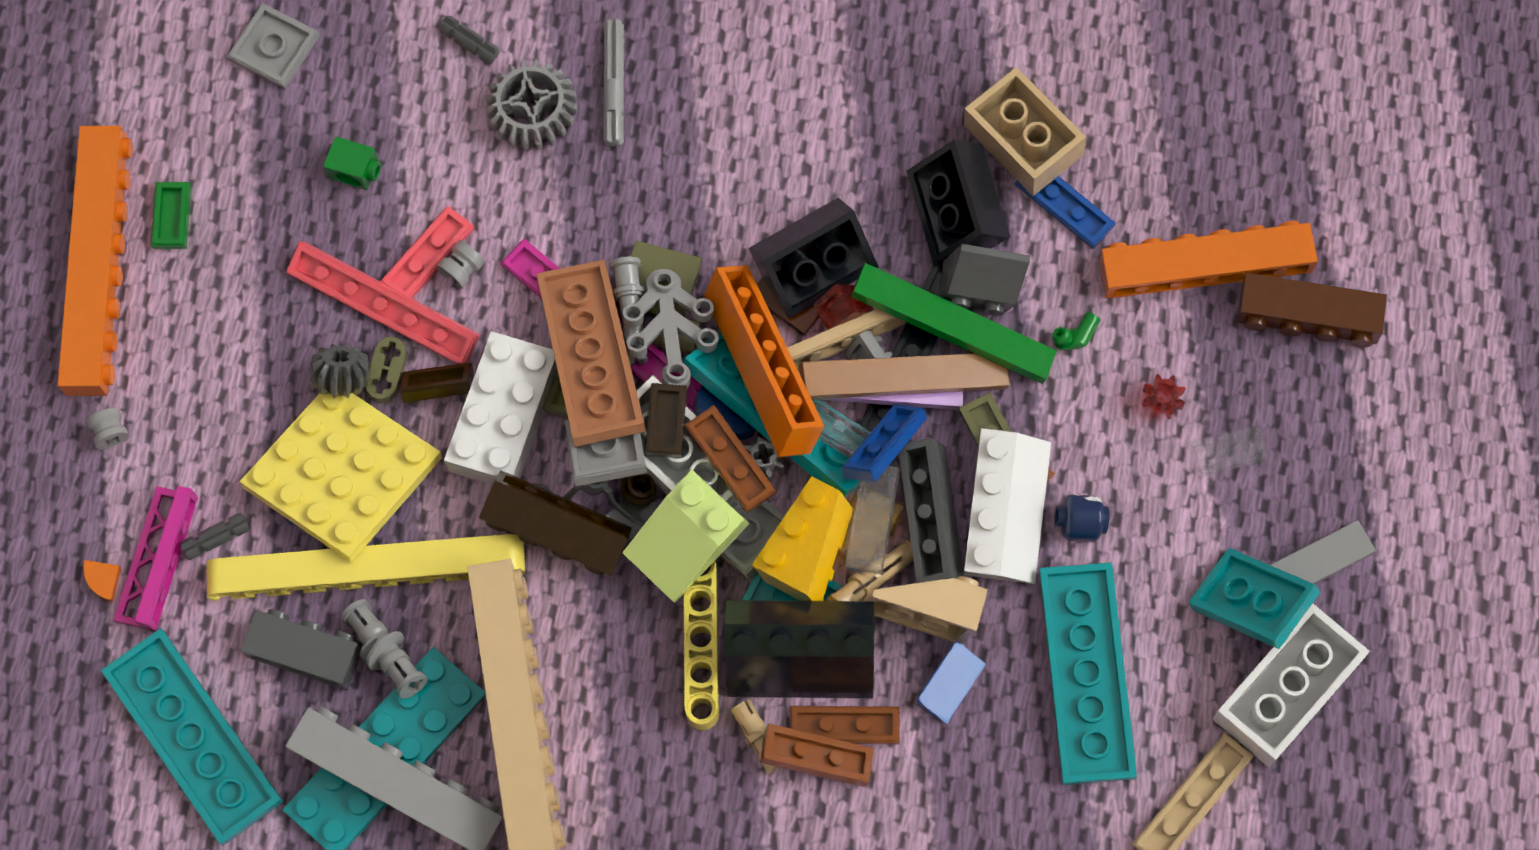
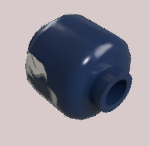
[1054,494,1109,542]

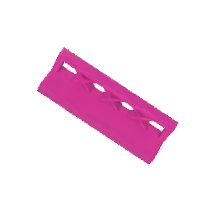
[113,486,199,631]

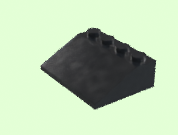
[724,600,874,698]

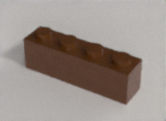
[1237,273,1387,347]

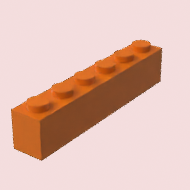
[1099,221,1318,299]
[704,265,824,457]

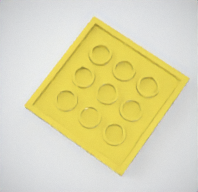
[240,393,442,563]

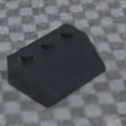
[906,139,1010,265]
[748,198,879,319]

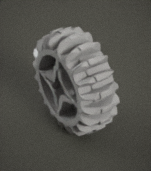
[485,59,578,150]

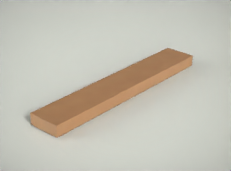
[799,353,1010,400]

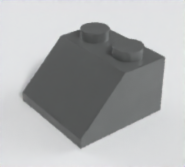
[939,244,1030,316]

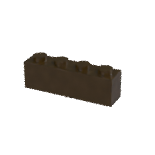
[479,470,632,576]

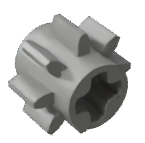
[745,436,786,482]

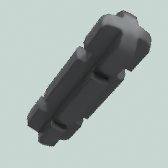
[439,16,499,64]
[180,513,250,560]

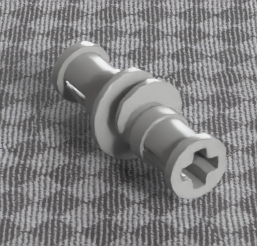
[341,599,427,699]

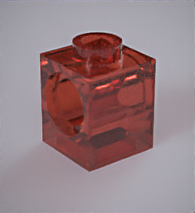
[813,284,874,330]

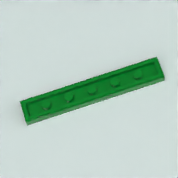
[851,263,1057,384]

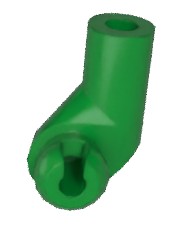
[1052,312,1101,351]

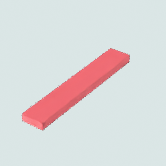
[286,241,481,364]

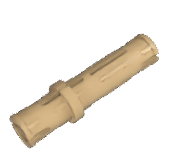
[827,540,914,601]

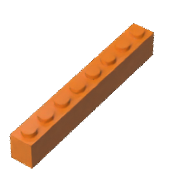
[58,126,133,396]

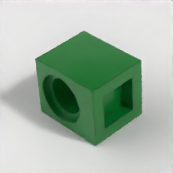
[323,136,381,190]

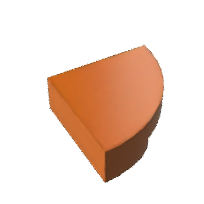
[83,560,122,602]

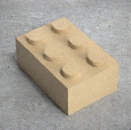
[964,67,1086,196]

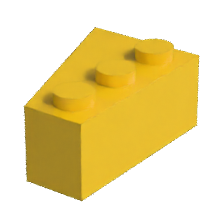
[752,476,853,601]

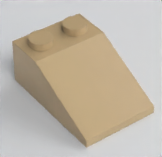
[862,576,988,643]

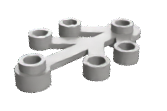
[622,269,718,388]

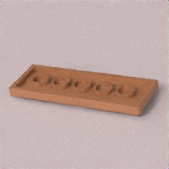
[536,259,646,447]

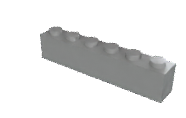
[285,705,503,850]

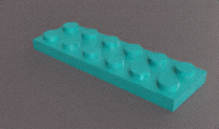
[682,331,864,498]
[1039,562,1137,785]
[101,628,284,846]
[283,647,486,850]

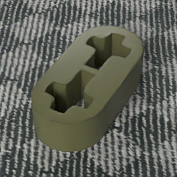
[366,337,408,403]

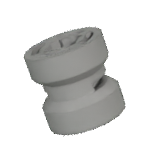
[436,240,485,289]

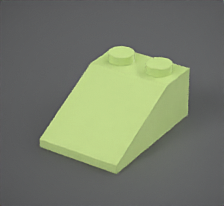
[622,470,750,603]

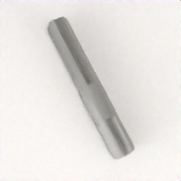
[603,19,624,147]

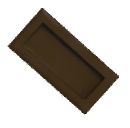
[400,362,474,403]
[645,383,687,458]

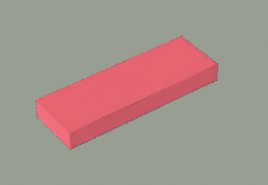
[380,206,475,298]

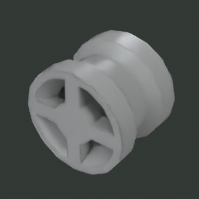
[86,408,129,450]

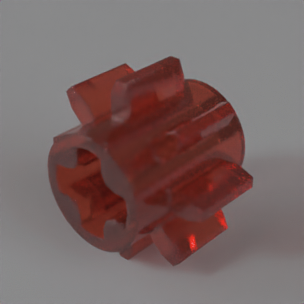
[1141,374,1186,419]

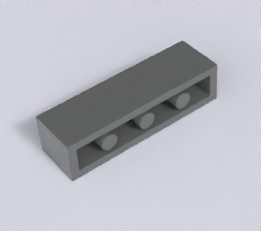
[899,438,964,583]

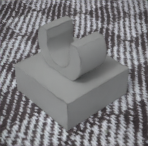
[844,330,893,360]

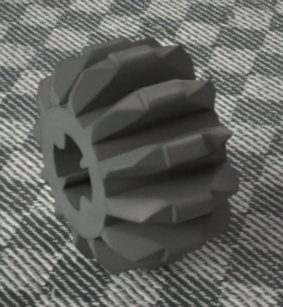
[310,344,370,398]

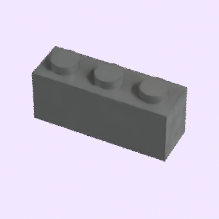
[240,609,361,690]

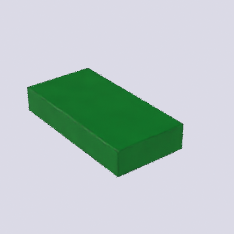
[151,182,191,249]

